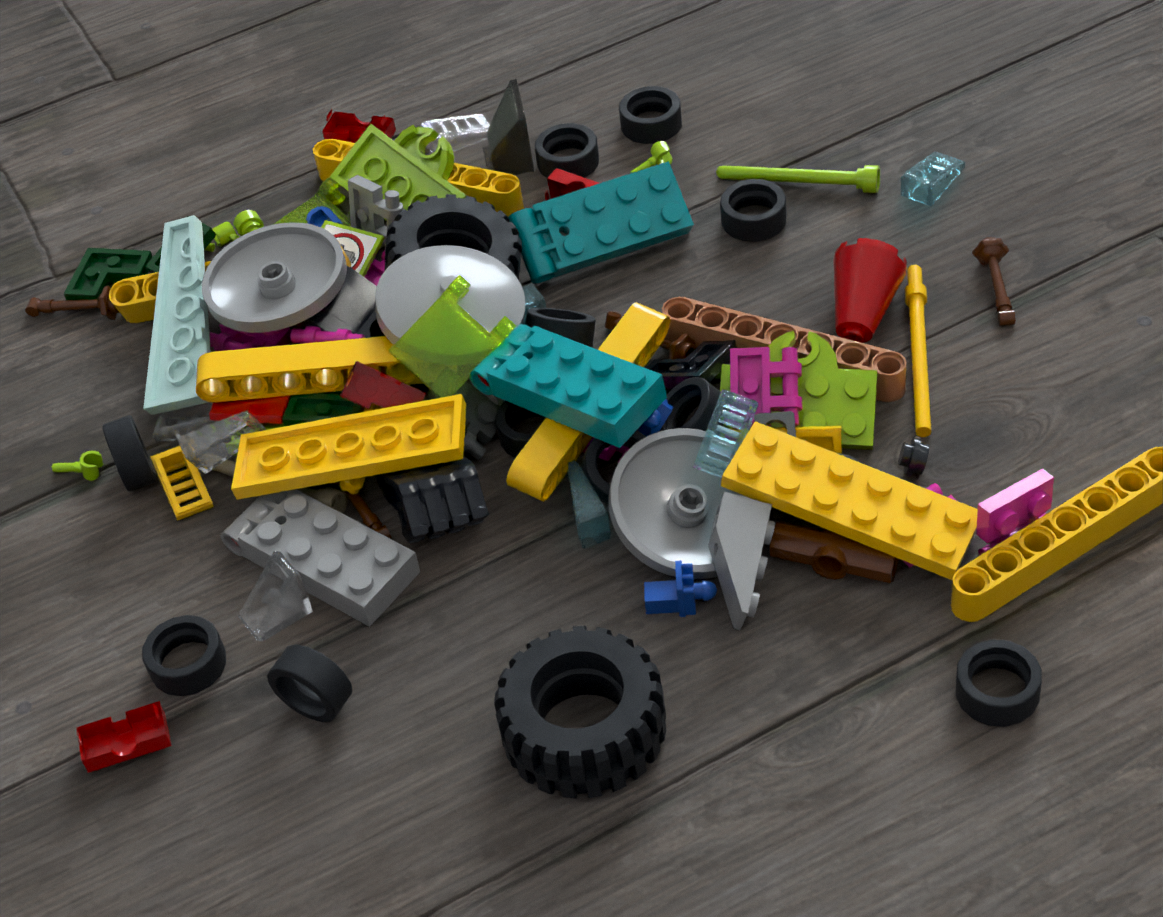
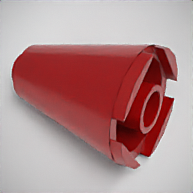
[833,238,907,343]

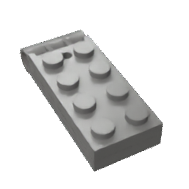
[220,489,420,627]

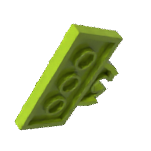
[330,124,466,221]
[718,331,878,450]

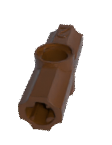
[770,521,899,583]

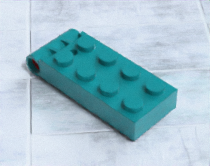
[508,161,694,284]
[469,324,667,448]

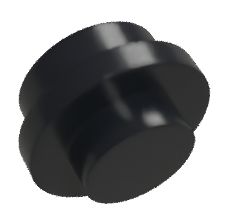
[898,436,929,476]

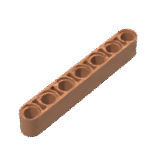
[662,297,907,402]

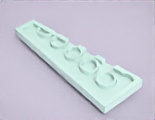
[143,215,211,415]

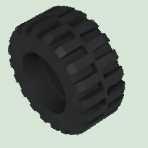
[385,194,522,280]
[494,626,666,799]

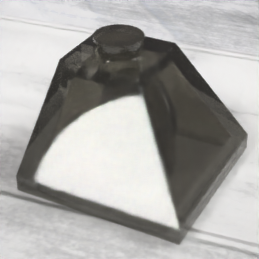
[483,79,534,175]

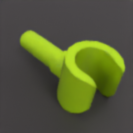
[630,141,673,173]
[212,222,240,247]
[52,451,103,481]

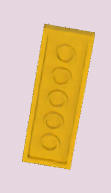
[231,394,467,500]
[721,421,978,580]

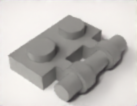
[348,175,403,249]

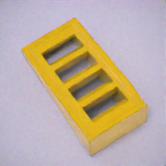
[150,443,214,521]

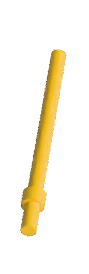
[904,265,931,437]

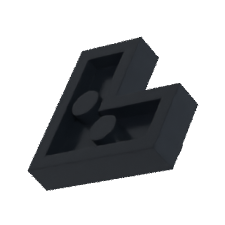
[646,340,737,392]

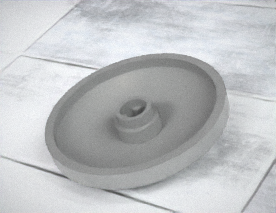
[202,222,347,333]
[375,245,525,366]
[608,428,771,579]

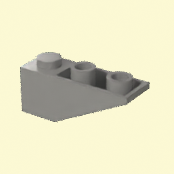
[708,491,775,631]

